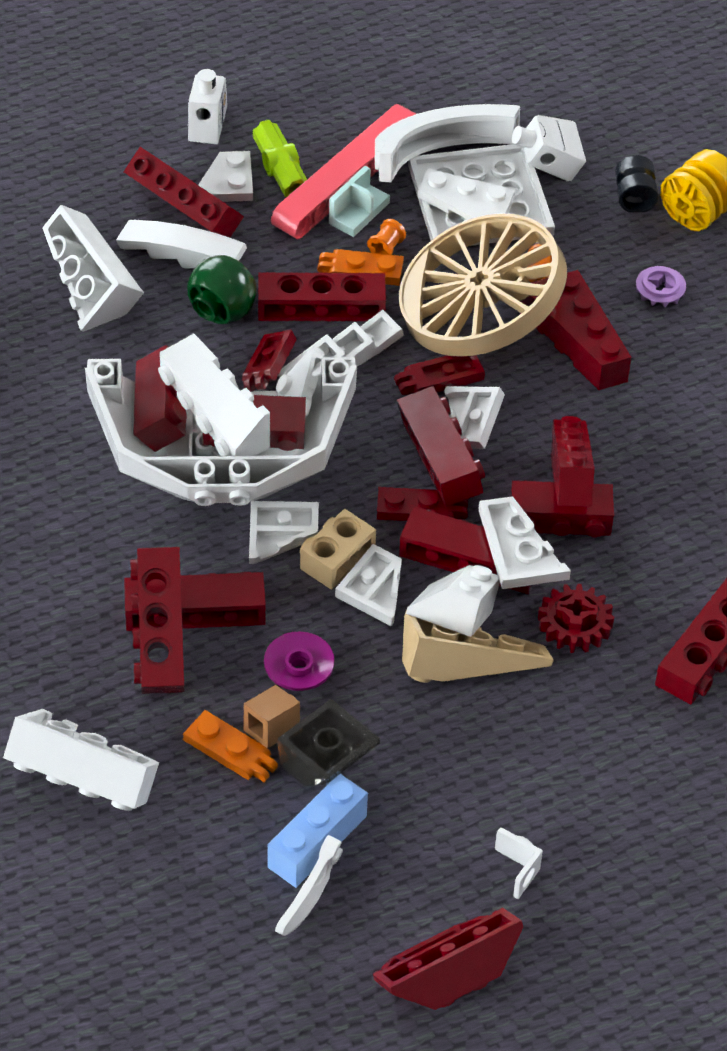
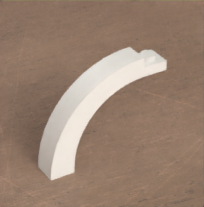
[375,104,520,183]

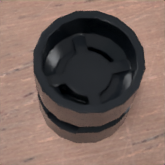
[615,155,659,212]

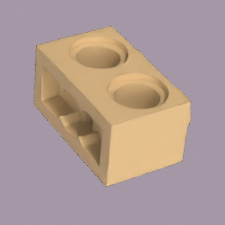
[300,509,376,590]

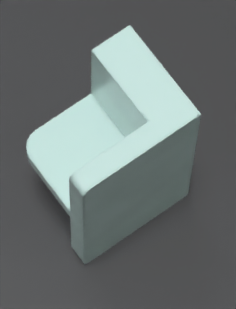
[329,166,390,237]

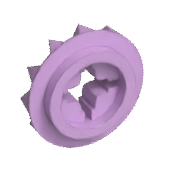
[636,266,686,308]

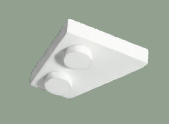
[199,151,253,202]
[276,346,324,418]
[444,386,505,449]
[249,501,319,564]
[335,544,402,626]

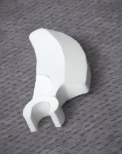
[275,835,343,936]

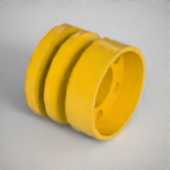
[660,149,727,231]

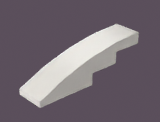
[116,220,247,268]
[278,309,404,378]

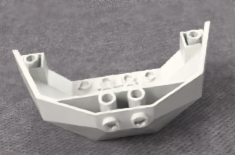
[85,357,357,506]

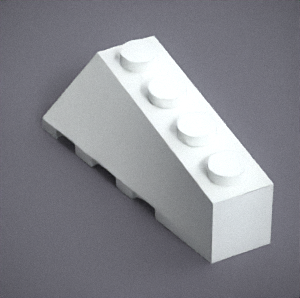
[43,205,144,332]
[158,334,270,456]
[3,709,159,811]

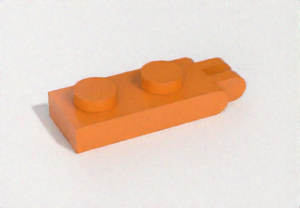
[317,249,404,286]
[183,710,278,782]

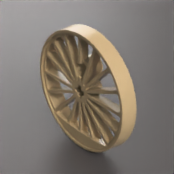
[399,214,567,356]

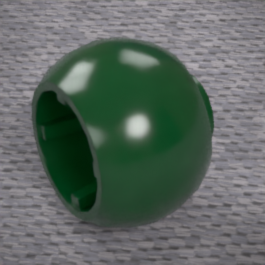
[187,255,257,324]

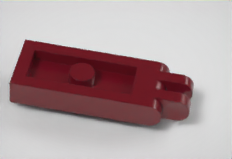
[242,329,297,392]
[394,355,485,395]
[377,487,468,521]

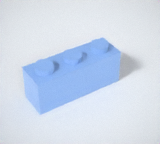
[268,773,368,888]

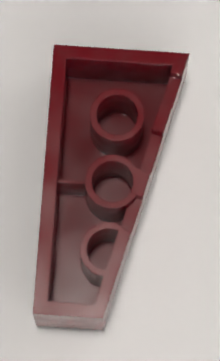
[519,270,632,390]

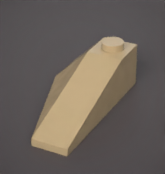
[402,610,553,683]

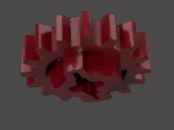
[538,584,614,653]

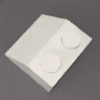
[406,565,500,637]

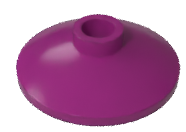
[264,631,334,691]

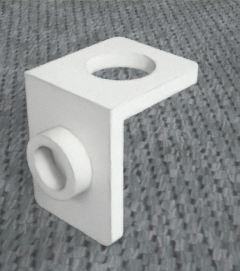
[495,828,543,899]

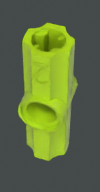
[253,120,307,197]

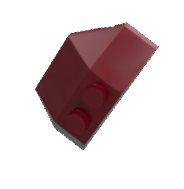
[373,908,523,1010]

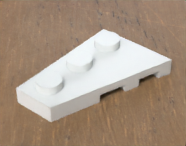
[418,168,515,239]
[479,496,571,589]

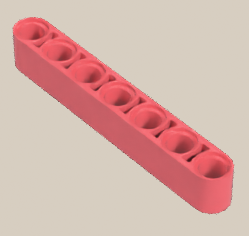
[271,104,416,240]

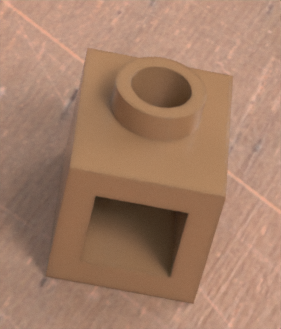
[243,685,300,748]

